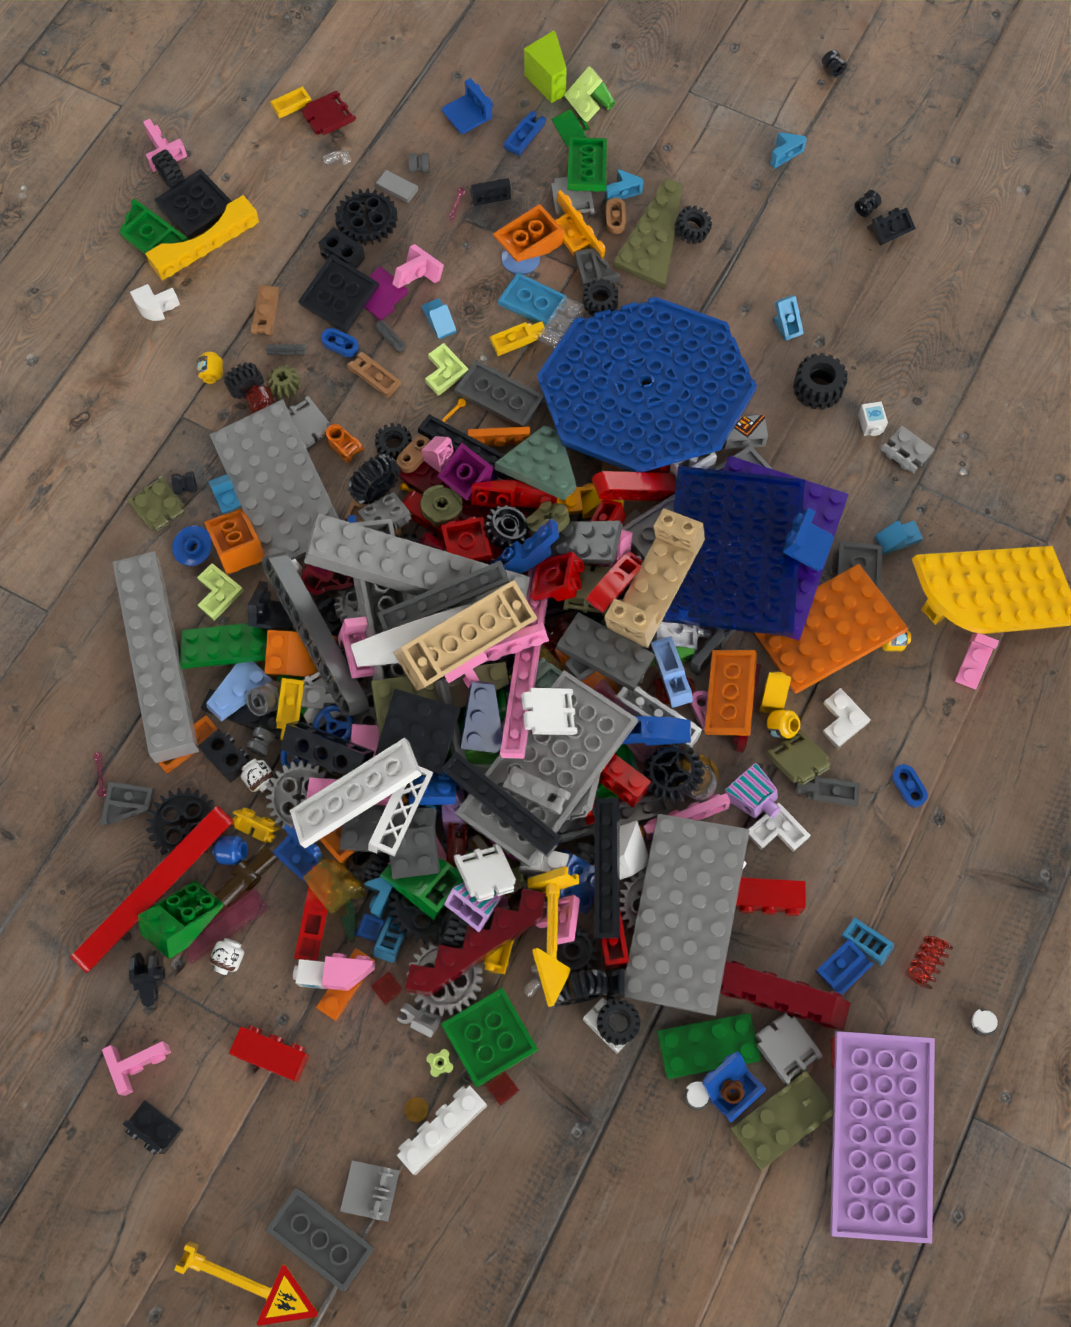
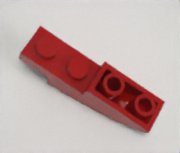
[471,480,558,509]
[586,551,643,613]
[294,866,335,961]

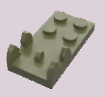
[730,1070,834,1171]

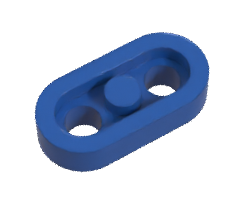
[321,328,359,357]
[892,764,928,808]

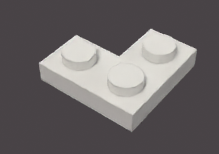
[822,688,871,749]
[749,803,811,852]

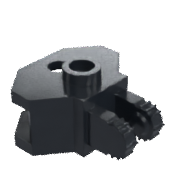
[129,950,165,1008]

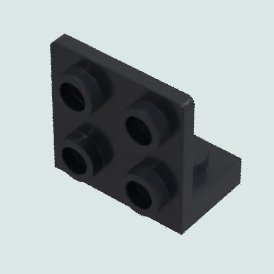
[248,581,294,631]

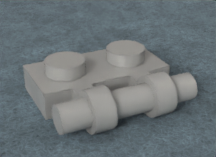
[880,426,935,474]

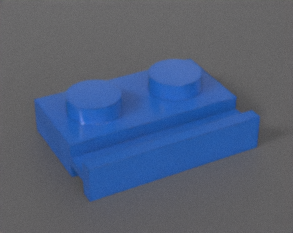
[815,939,873,994]

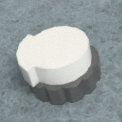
[970,1009,998,1036]
[684,1082,710,1111]

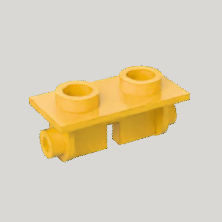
[232,808,281,843]
[483,940,514,974]

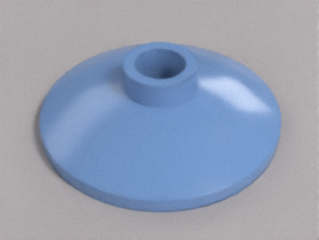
[502,249,540,275]

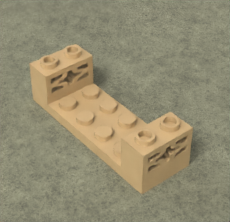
[605,508,705,648]
[393,580,538,691]

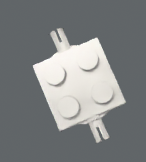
[654,606,712,653]

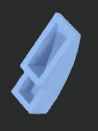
[651,636,693,708]

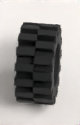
[152,149,184,188]
[674,205,712,244]
[583,278,619,316]
[224,362,264,399]
[375,423,412,460]
[345,851,389,882]
[437,907,468,949]
[597,999,641,1046]

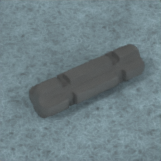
[375,320,406,353]
[266,344,306,355]

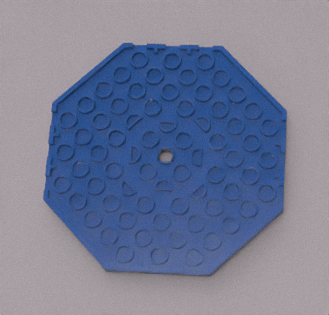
[537,297,757,472]

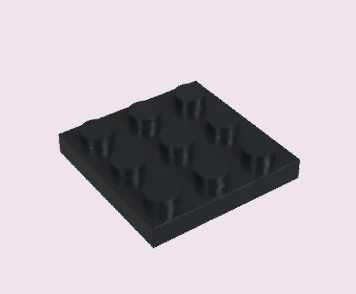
[154,169,232,240]
[298,254,380,333]
[375,689,461,774]

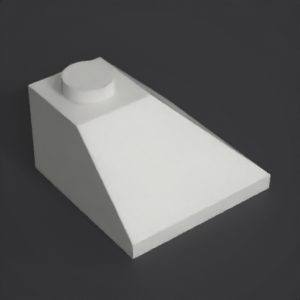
[594,820,649,880]

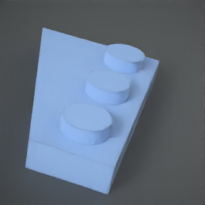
[206,662,272,721]

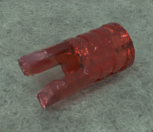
[446,822,469,867]

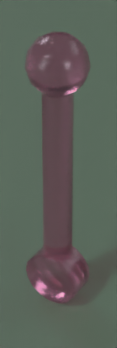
[448,187,465,220]
[93,752,107,797]

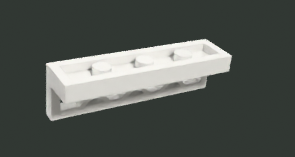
[368,766,433,857]

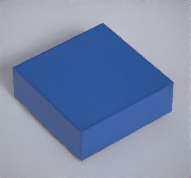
[356,913,386,943]

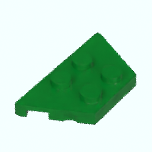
[119,198,188,254]

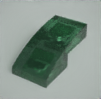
[340,890,357,943]

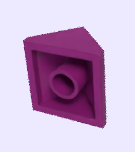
[437,443,493,501]

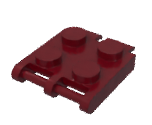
[302,91,356,135]

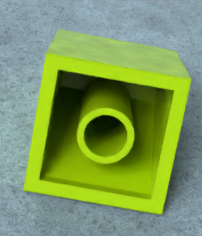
[524,30,567,103]

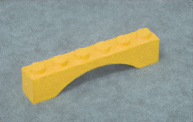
[145,195,259,281]

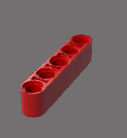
[592,471,680,501]

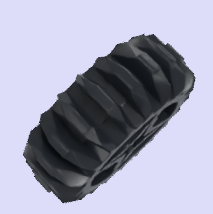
[348,454,401,505]
[643,744,705,804]
[554,969,609,1006]

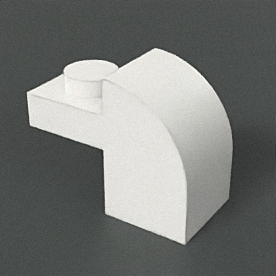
[130,284,180,321]
[519,851,569,877]

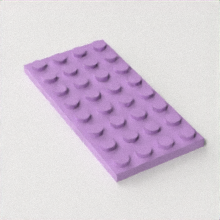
[830,1031,935,1244]

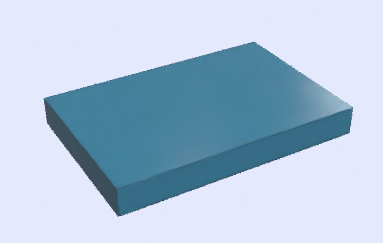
[498,272,568,329]

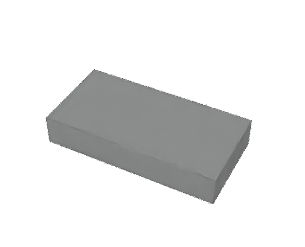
[376,170,418,203]

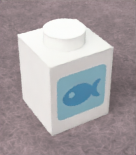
[858,401,888,436]
[293,959,325,989]

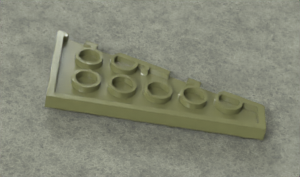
[613,177,683,289]
[371,662,509,738]

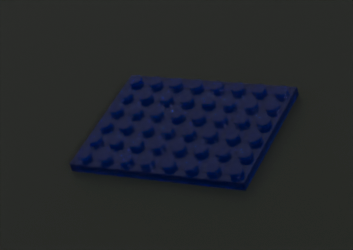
[662,466,805,637]

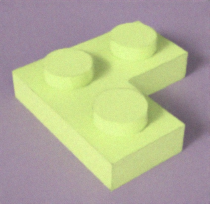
[564,66,602,122]
[425,343,469,396]
[197,563,244,621]

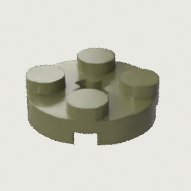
[421,485,462,527]
[526,501,570,535]

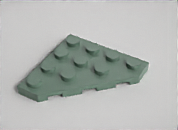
[495,425,576,500]

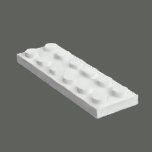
[290,738,422,848]

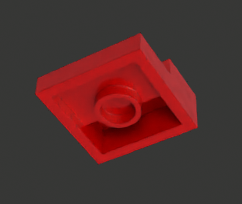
[441,517,492,561]
[530,552,585,601]

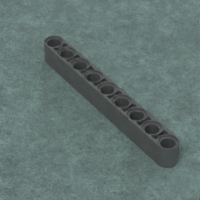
[262,552,368,717]

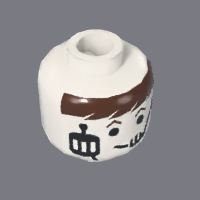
[241,759,274,793]
[210,938,244,975]

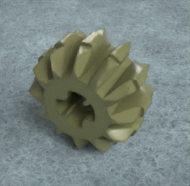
[266,364,301,400]

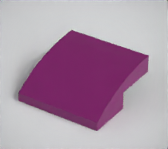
[364,266,408,321]

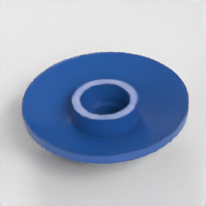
[172,526,213,566]

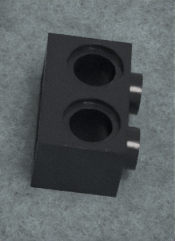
[318,227,365,269]
[198,729,250,783]

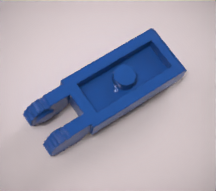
[504,111,546,157]

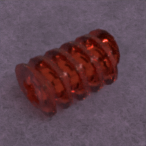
[906,936,953,989]

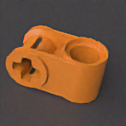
[326,424,364,464]

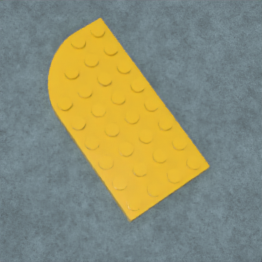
[912,546,1071,634]

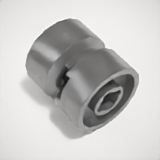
[246,681,281,716]

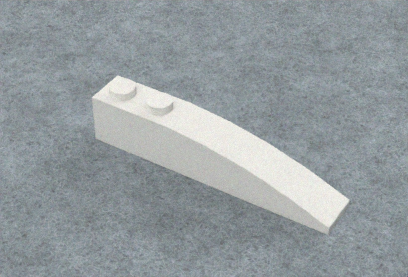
[351,601,478,667]

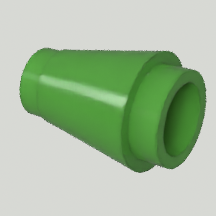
[591,82,615,110]

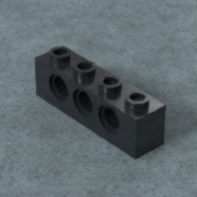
[281,721,374,775]

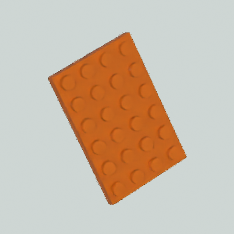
[749,564,908,694]

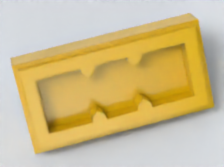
[270,86,312,119]

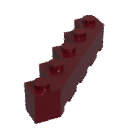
[299,532,444,595]
[405,889,546,997]
[720,961,850,1031]

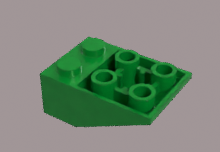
[380,857,464,920]
[138,880,224,959]

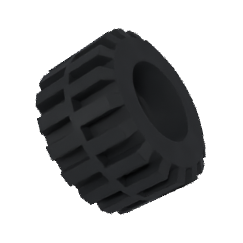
[793,353,848,410]

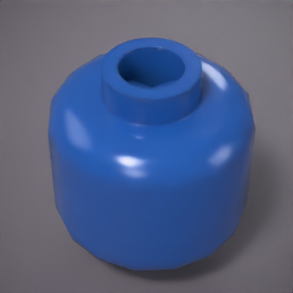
[212,835,248,865]

